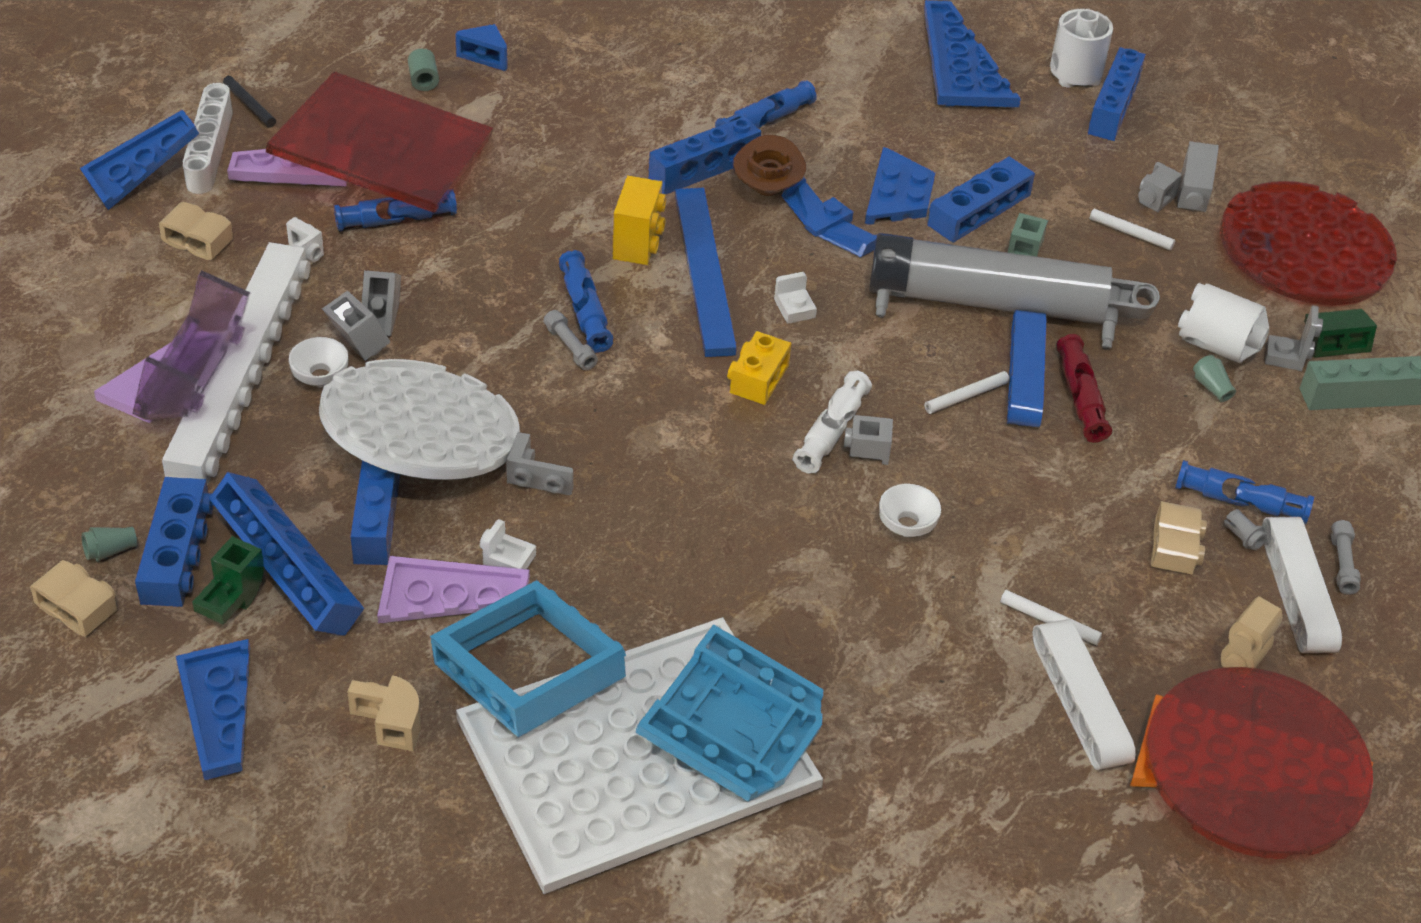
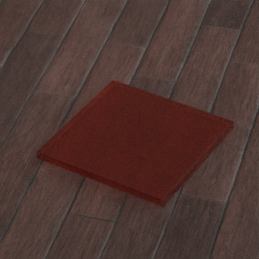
[266,72,493,212]

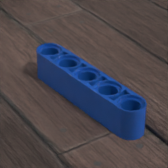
[1007,310,1046,428]

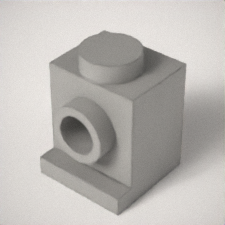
[1138,162,1182,212]
[844,415,893,465]

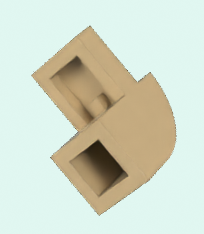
[347,675,421,751]

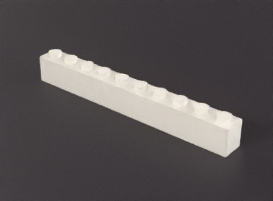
[162,242,310,485]

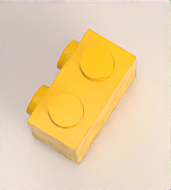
[727,331,791,405]

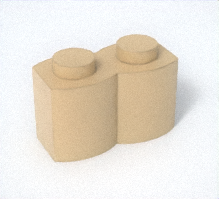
[159,202,233,260]
[1151,501,1207,575]
[30,560,117,637]
[1221,596,1283,679]

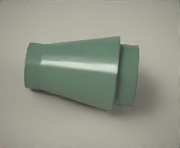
[1193,355,1236,402]
[81,526,137,562]

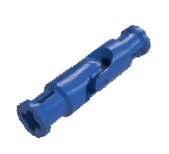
[715,80,817,128]
[334,188,457,232]
[559,250,613,353]
[1175,460,1314,525]

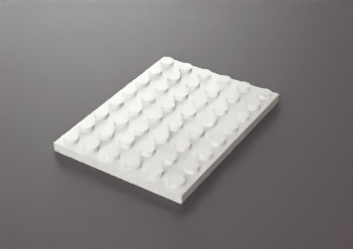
[456,617,823,894]

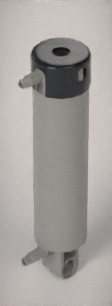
[869,233,1160,350]

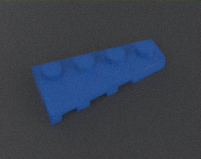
[176,639,250,780]

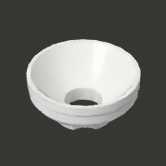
[289,337,349,387]
[879,484,941,537]

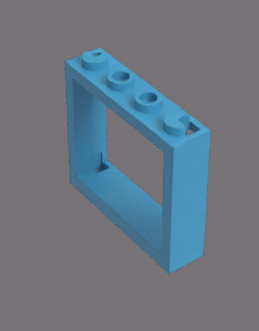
[430,580,626,738]

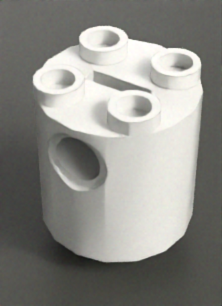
[1050,9,1113,88]
[1178,283,1269,364]

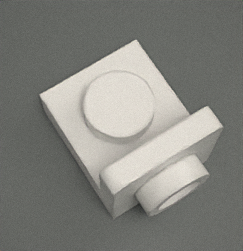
[774,272,817,324]

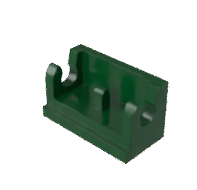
[1304,309,1377,358]

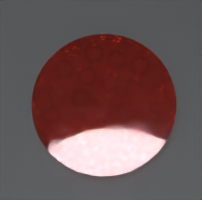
[1220,181,1397,305]
[1146,667,1373,859]

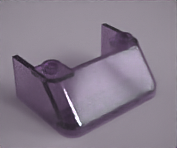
[132,270,251,420]

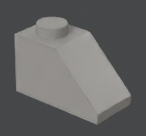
[1177,141,1219,212]
[362,270,401,336]
[322,291,391,361]

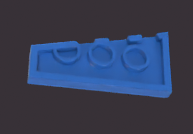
[80,109,199,210]

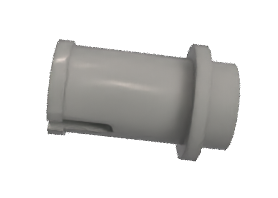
[1224,509,1267,550]

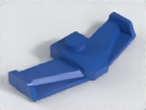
[782,177,878,258]

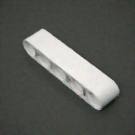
[183,83,233,194]
[1262,517,1342,653]
[1032,619,1136,770]

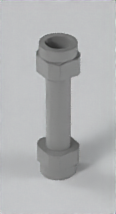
[544,310,598,370]
[1331,520,1361,594]

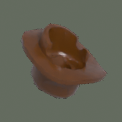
[734,135,806,196]

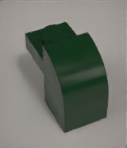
[192,536,264,625]

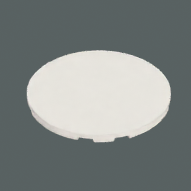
[319,359,520,479]

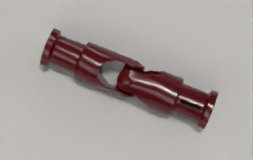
[1056,334,1113,443]

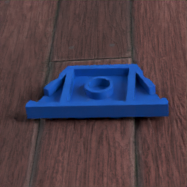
[865,147,935,225]

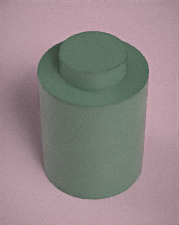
[407,49,439,91]

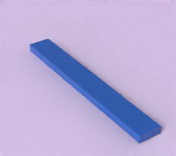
[675,188,737,357]

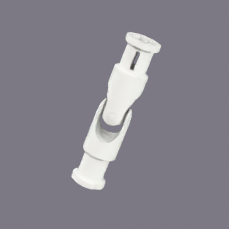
[793,371,872,473]

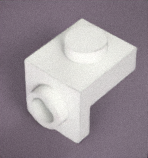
[286,217,324,265]
[480,519,536,569]

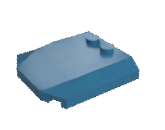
[635,624,823,802]

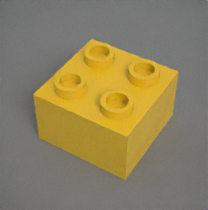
[613,176,667,265]

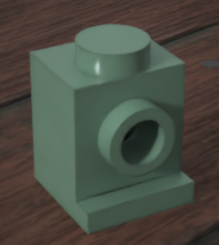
[1008,213,1048,257]

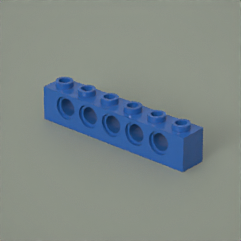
[209,472,365,636]

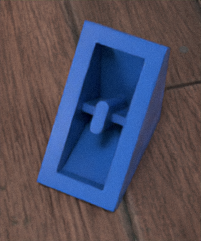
[455,24,508,71]

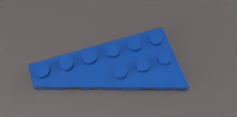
[924,0,1021,107]

